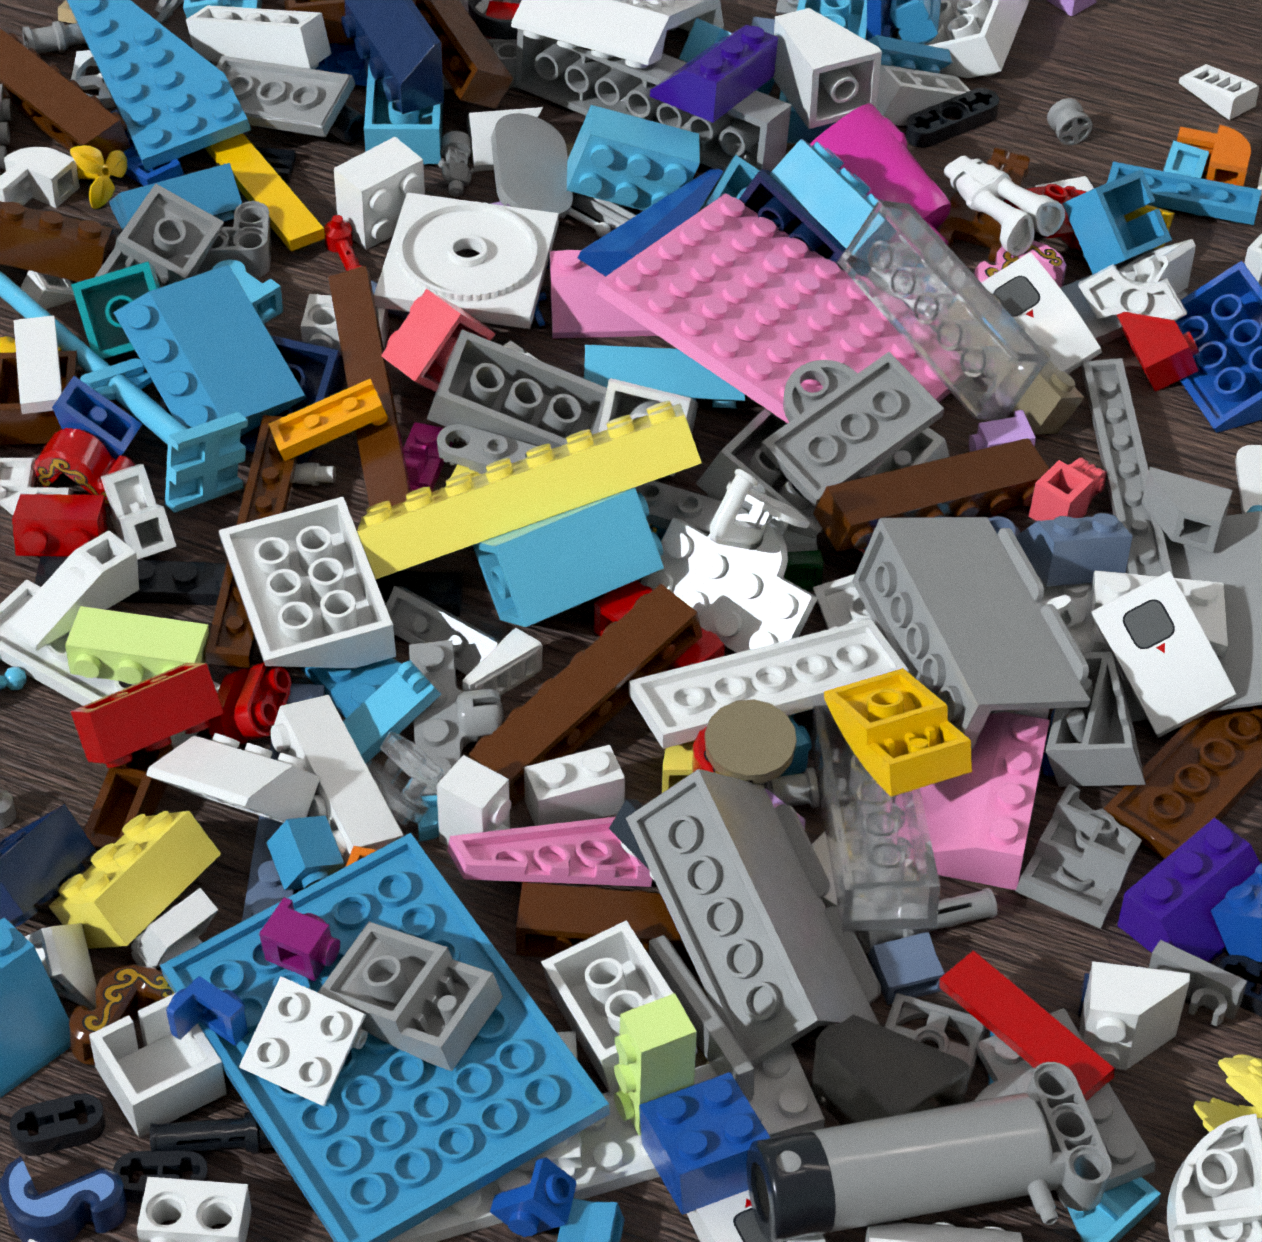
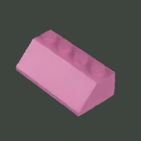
[549,250,658,339]

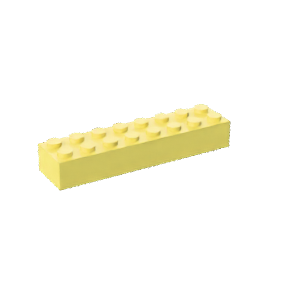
[357,401,702,579]

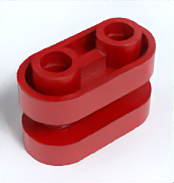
[208,662,291,745]

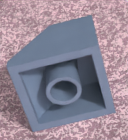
[1016,513,1133,586]

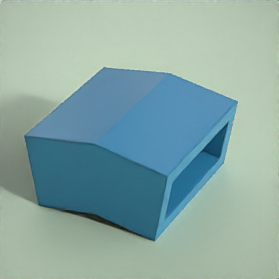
[557,1198,625,1242]

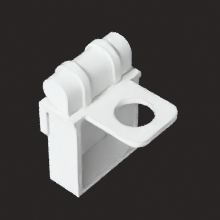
[131,888,218,969]

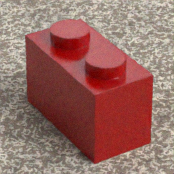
[12,494,107,556]

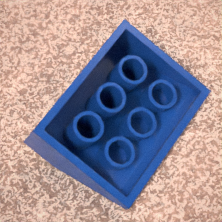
[1175,261,1262,433]

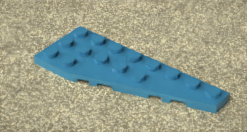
[66,0,251,170]

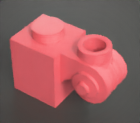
[1029,457,1107,521]

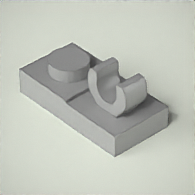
[1149,940,1247,1026]

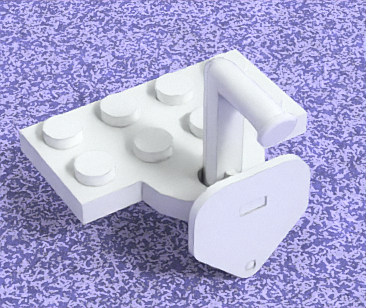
[641,469,818,653]

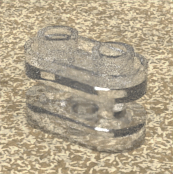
[367,731,447,825]

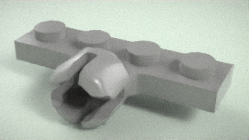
[409,640,504,796]

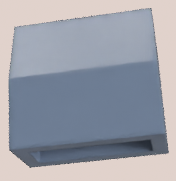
[868,932,945,1005]

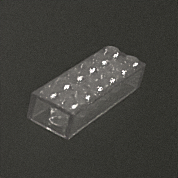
[837,200,1050,420]
[811,705,940,932]

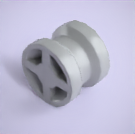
[1047,98,1093,145]

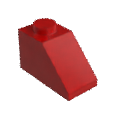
[1117,312,1199,392]

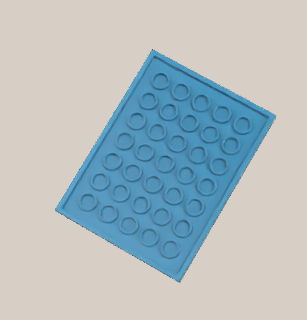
[160,833,610,1242]

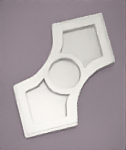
[1078,264,1187,321]

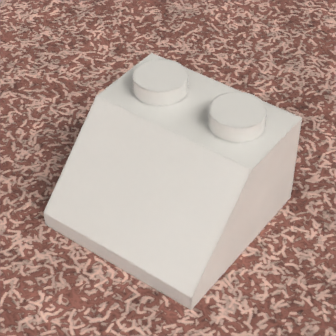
[1080,961,1190,1070]

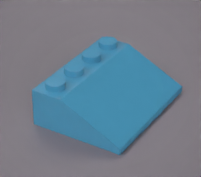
[113,264,307,437]

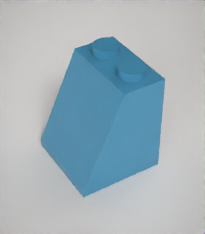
[0,917,71,1098]

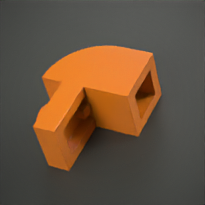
[1177,125,1251,186]

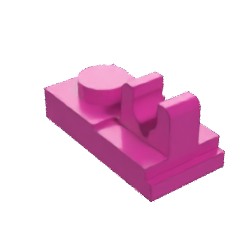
[403,422,453,492]

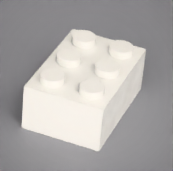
[541,921,698,1095]

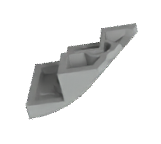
[1015,784,1142,929]

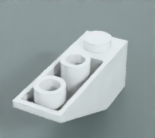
[8,531,139,651]

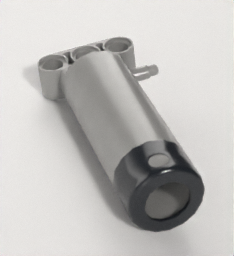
[746,1062,1112,1242]

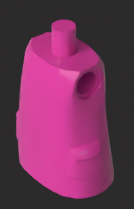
[810,103,951,258]

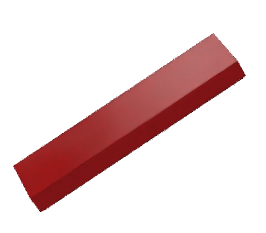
[939,950,1115,1101]

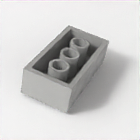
[427,330,607,449]

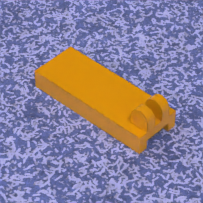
[268,379,388,462]

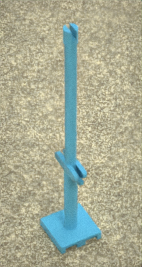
[0,271,248,513]

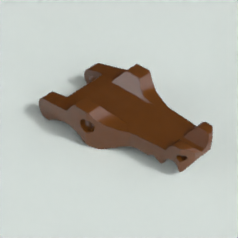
[939,148,1030,263]

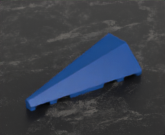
[577,169,723,277]

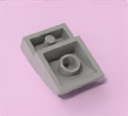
[95,183,224,288]
[317,922,503,1071]

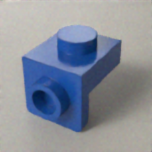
[166,976,249,1046]
[490,1157,577,1237]

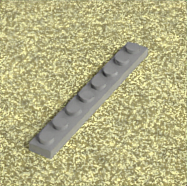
[1082,358,1174,578]

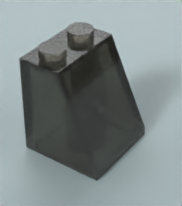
[812,1014,970,1125]

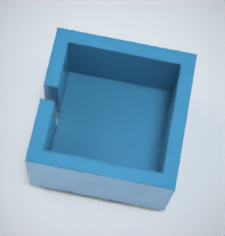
[1062,169,1172,274]

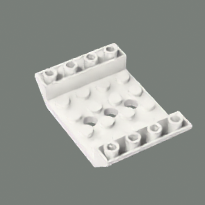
[511,0,724,69]

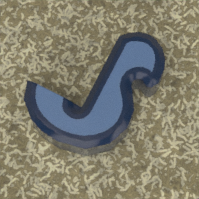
[0,1156,128,1242]

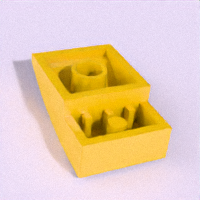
[824,668,972,797]

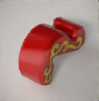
[34,428,135,506]

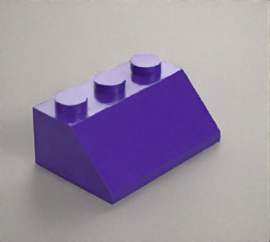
[650,25,778,123]
[1117,818,1261,963]

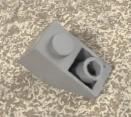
[1141,467,1233,553]

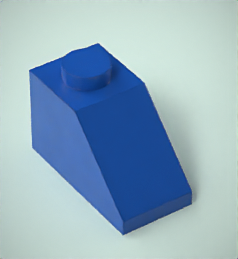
[52,376,142,459]

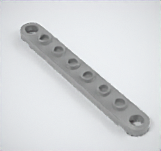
[437,424,749,535]

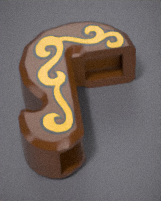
[69,964,174,1065]

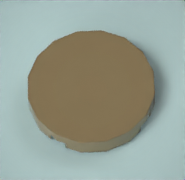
[705,699,797,784]

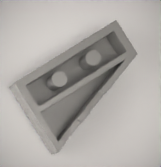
[1045,651,1146,787]

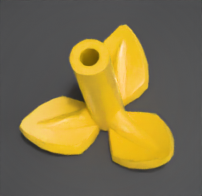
[70,145,127,209]

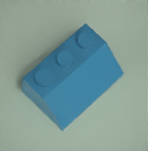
[109,163,242,231]

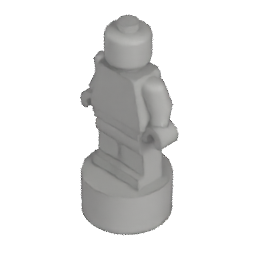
[438,131,474,197]

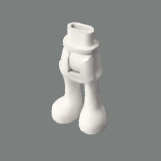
[944,155,1065,256]

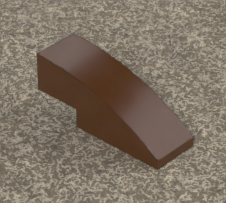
[84,743,174,851]

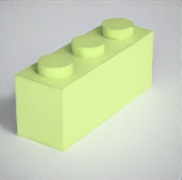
[65,606,209,684]
[614,993,697,1136]

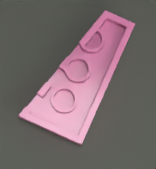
[447,817,653,887]

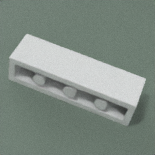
[186,5,331,69]
[271,695,404,869]

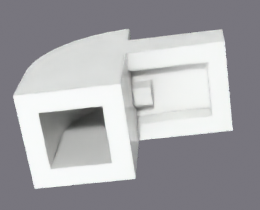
[0,147,80,208]
[101,464,176,560]

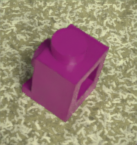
[259,897,340,981]

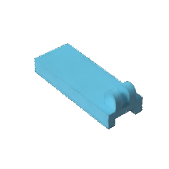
[343,660,442,764]

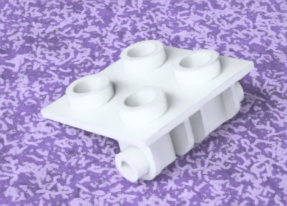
[239,976,368,1106]

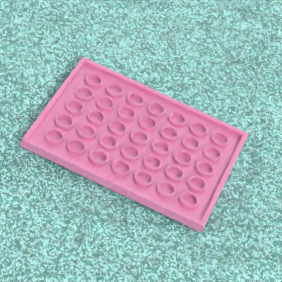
[595,193,975,423]

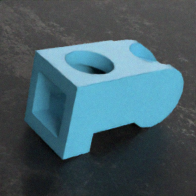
[212,259,283,324]

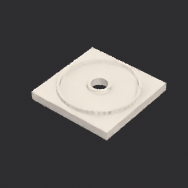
[374,192,559,329]

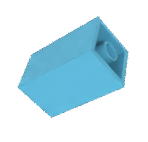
[472,488,664,627]

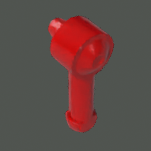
[324,215,362,271]

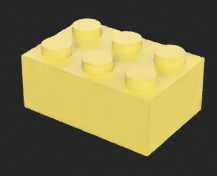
[49,811,221,949]

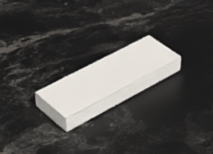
[13,315,62,414]

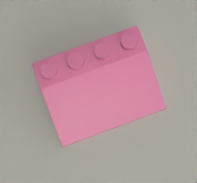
[886,712,1050,890]

